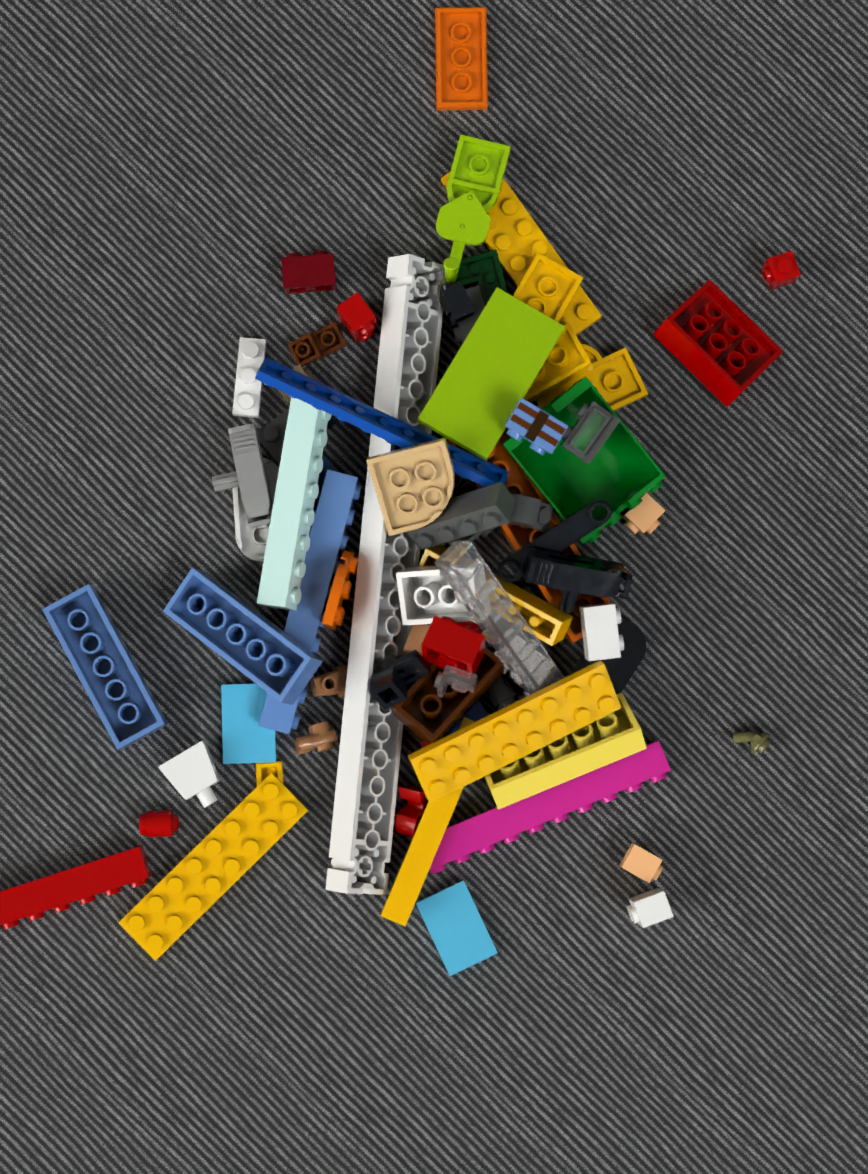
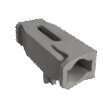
[212,424,273,528]

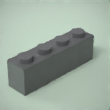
[407,482,516,550]

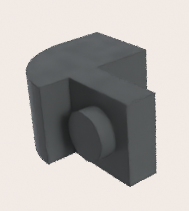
[507,493,554,532]

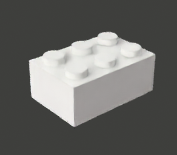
[396,562,489,625]

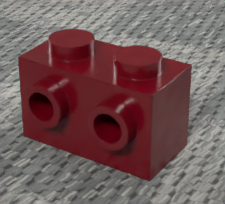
[281,250,337,294]

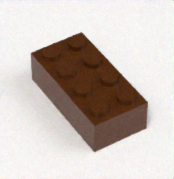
[393,647,504,745]

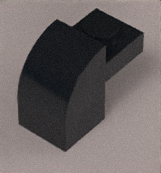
[369,649,431,710]

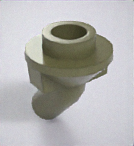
[733,731,771,755]

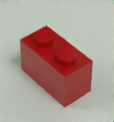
[336,292,378,343]

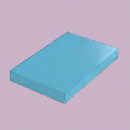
[221,684,276,764]
[416,880,498,976]

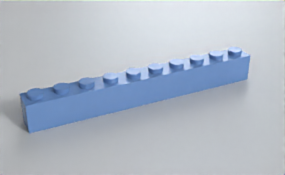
[259,469,362,734]

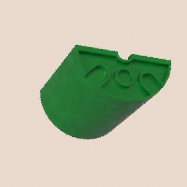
[503,377,666,544]

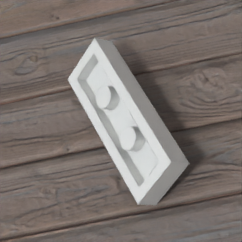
[232,337,266,418]

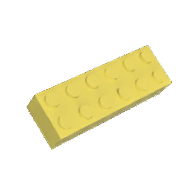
[484,693,647,810]

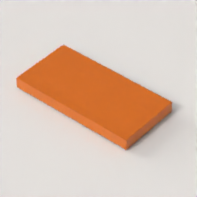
[435,7,488,111]

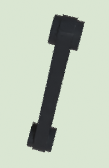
[498,499,611,582]

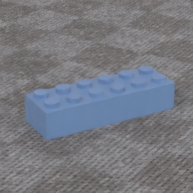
[163,568,323,705]
[42,584,168,750]

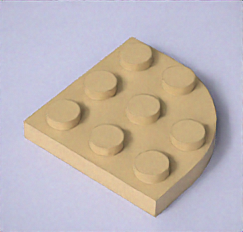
[366,438,455,536]

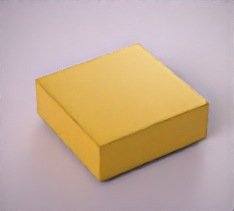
[256,761,284,786]

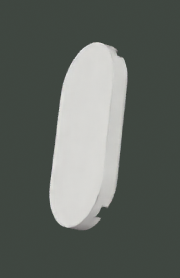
[233,458,279,562]

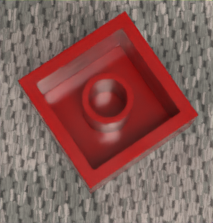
[421,616,485,681]

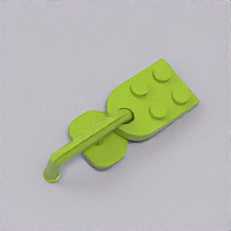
[436,134,511,283]

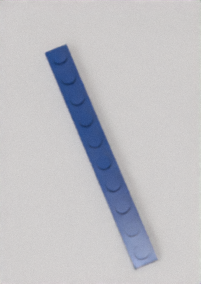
[255,357,509,487]

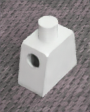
[158,741,220,808]

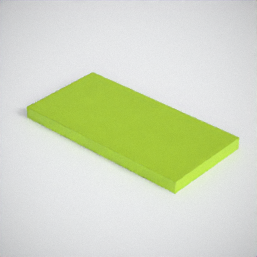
[417,287,565,461]

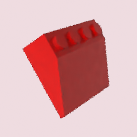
[653,279,784,407]

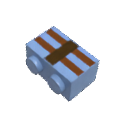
[504,398,568,456]

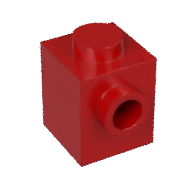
[762,251,801,290]

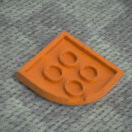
[322,550,359,631]

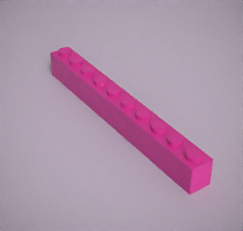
[429,741,671,875]

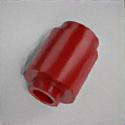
[139,810,179,838]

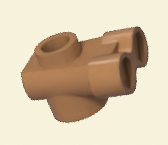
[310,665,348,698]
[294,722,338,755]

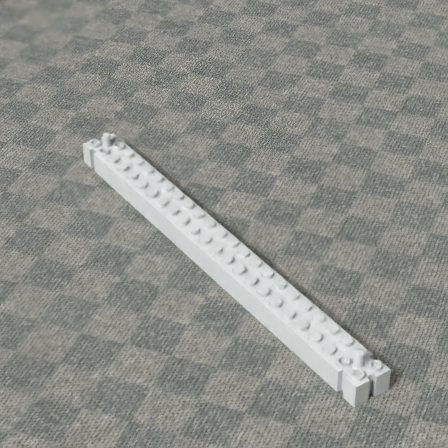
[326,254,446,895]

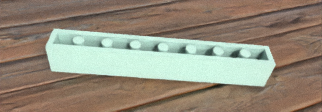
[257,397,332,611]

